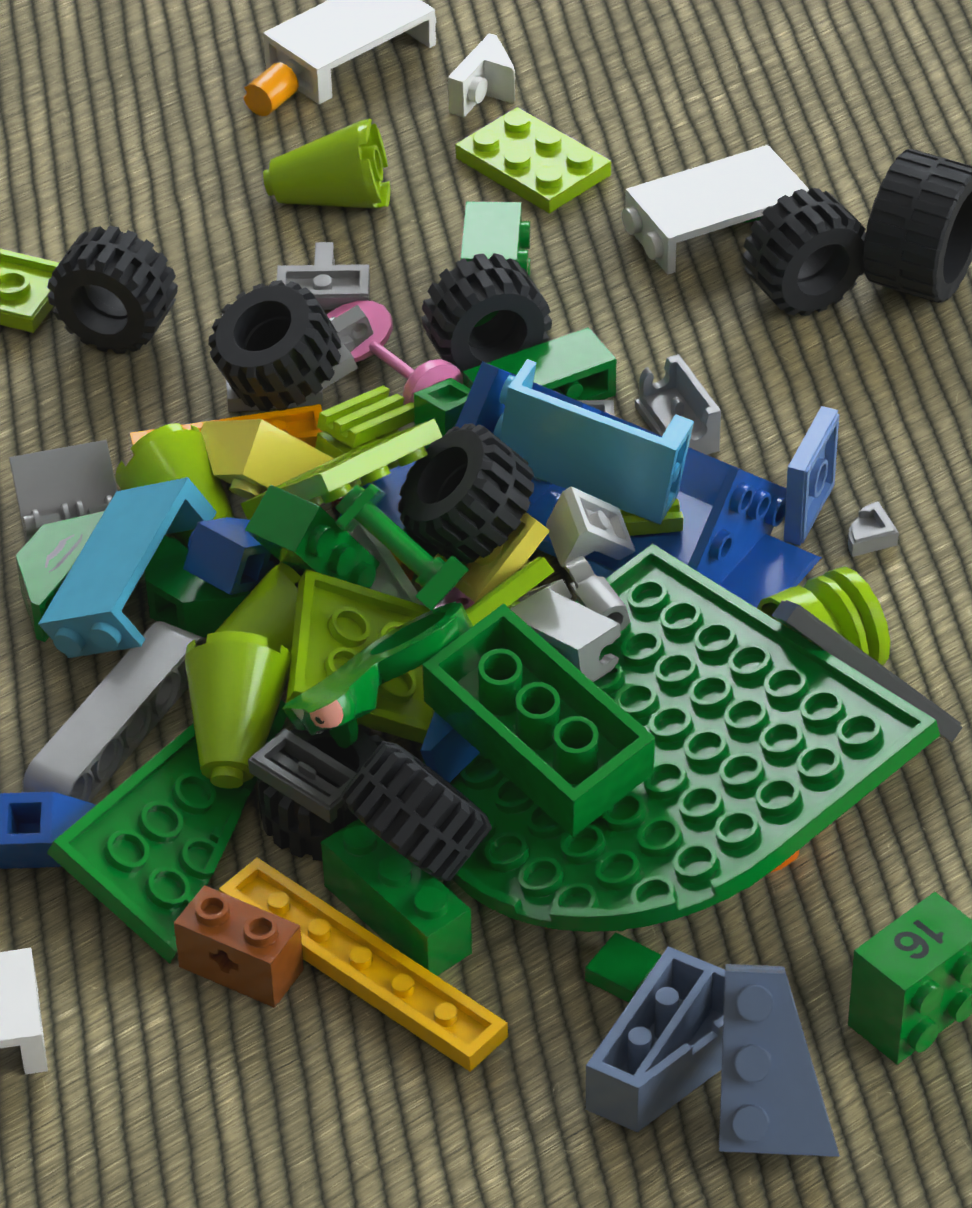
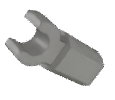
[564,556,631,632]

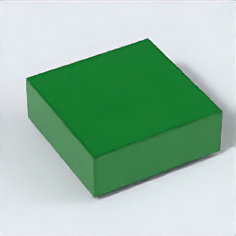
[585,932,662,1003]

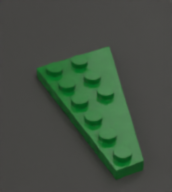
[47,700,287,964]

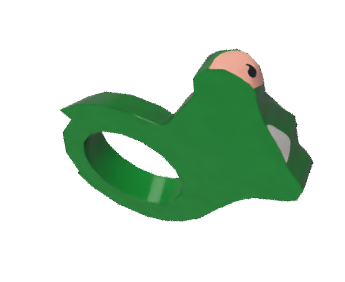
[282,601,473,749]

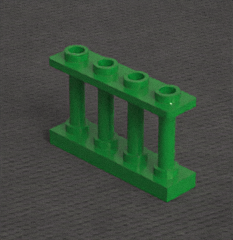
[335,483,469,610]

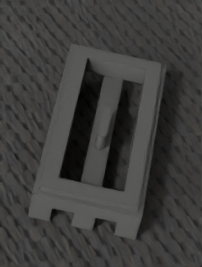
[248,729,357,824]

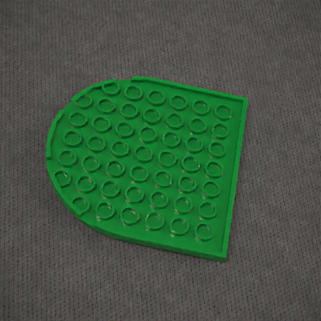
[423,543,940,932]

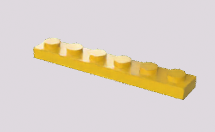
[219,857,508,1072]

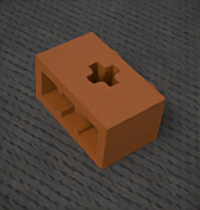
[174,885,304,1008]

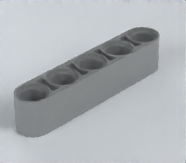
[23,621,206,802]

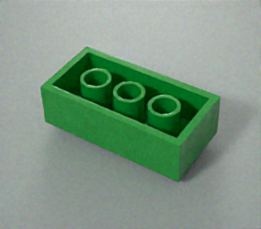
[422,603,655,837]

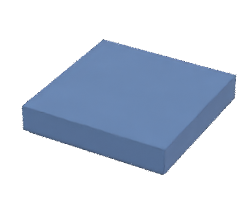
[784,406,839,546]

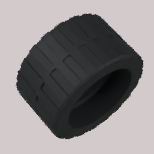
[862,149,972,303]

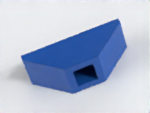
[0,792,97,869]

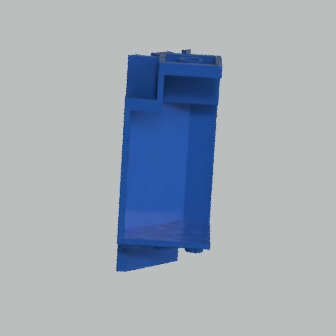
[455,361,822,608]

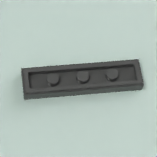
[771,600,963,742]

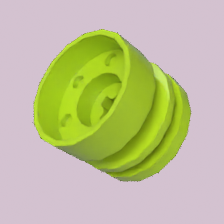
[757,566,890,666]

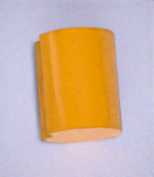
[243,62,299,116]

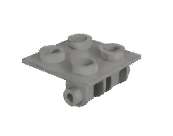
[9,440,117,543]

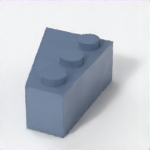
[586,946,725,1132]
[719,964,840,1157]

